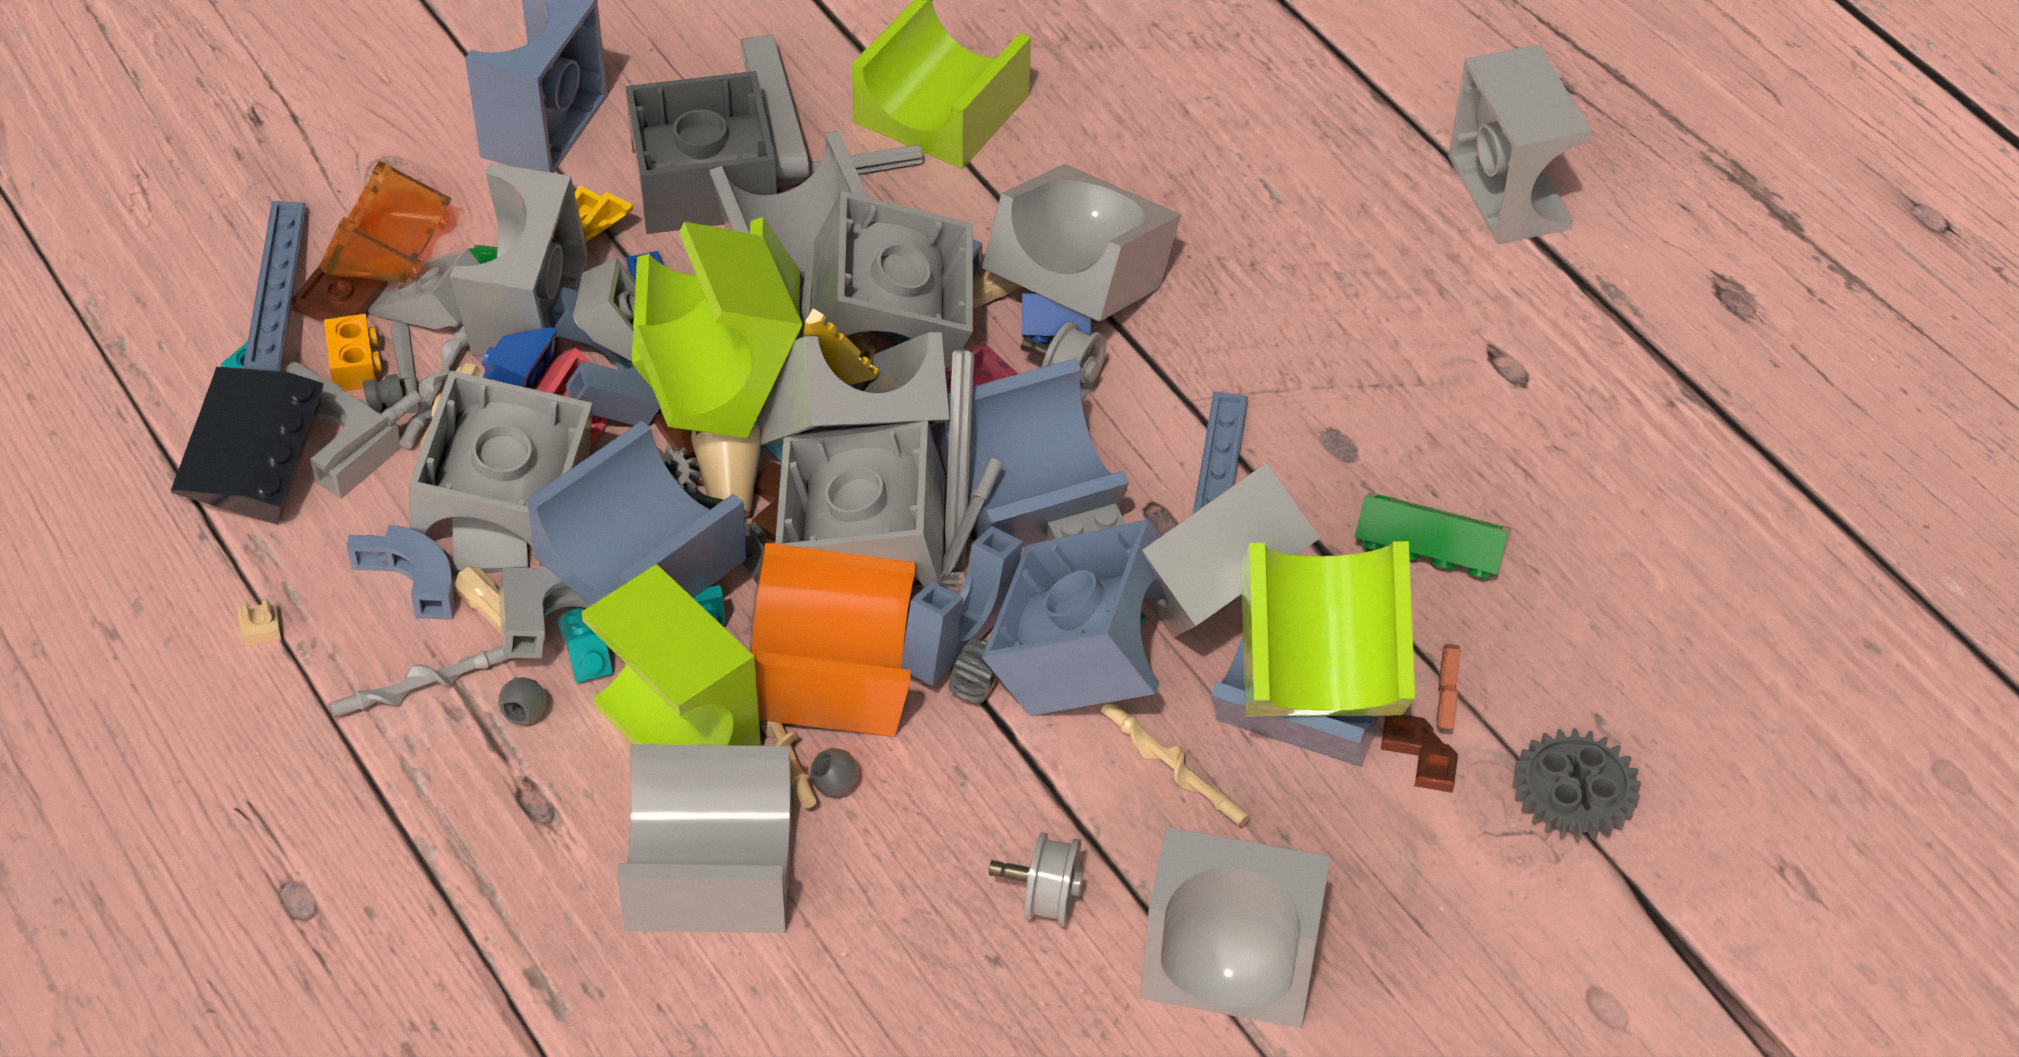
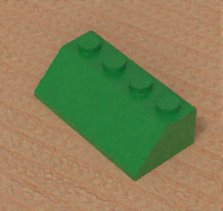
[1354,492,1512,579]

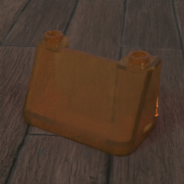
[318,161,452,283]

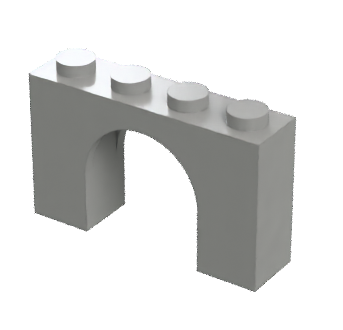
[281,361,401,499]
[499,568,621,659]

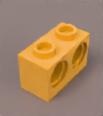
[324,314,382,392]

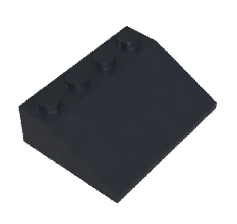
[171,366,324,525]

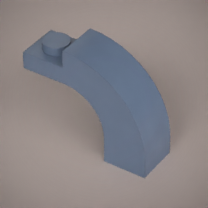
[347,525,456,620]

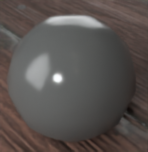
[498,677,547,725]
[810,748,859,797]

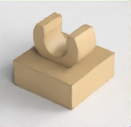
[238,600,281,646]

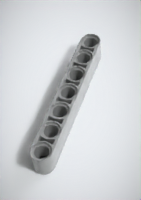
[741,35,809,181]

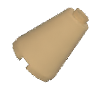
[691,424,762,518]

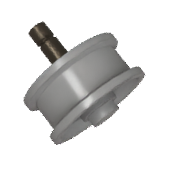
[1021,321,1106,401]
[989,832,1083,927]

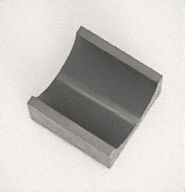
[625,71,777,234]

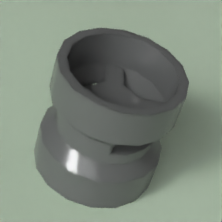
[362,374,403,413]

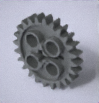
[1512,728,1641,841]

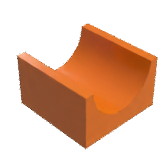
[749,543,915,737]

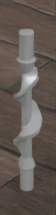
[399,324,469,449]
[328,646,511,718]

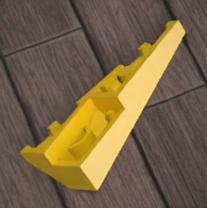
[575,185,634,243]
[803,309,880,385]

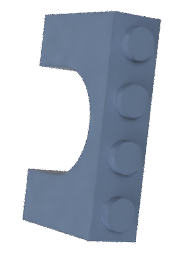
[547,287,661,425]
[901,526,1023,686]

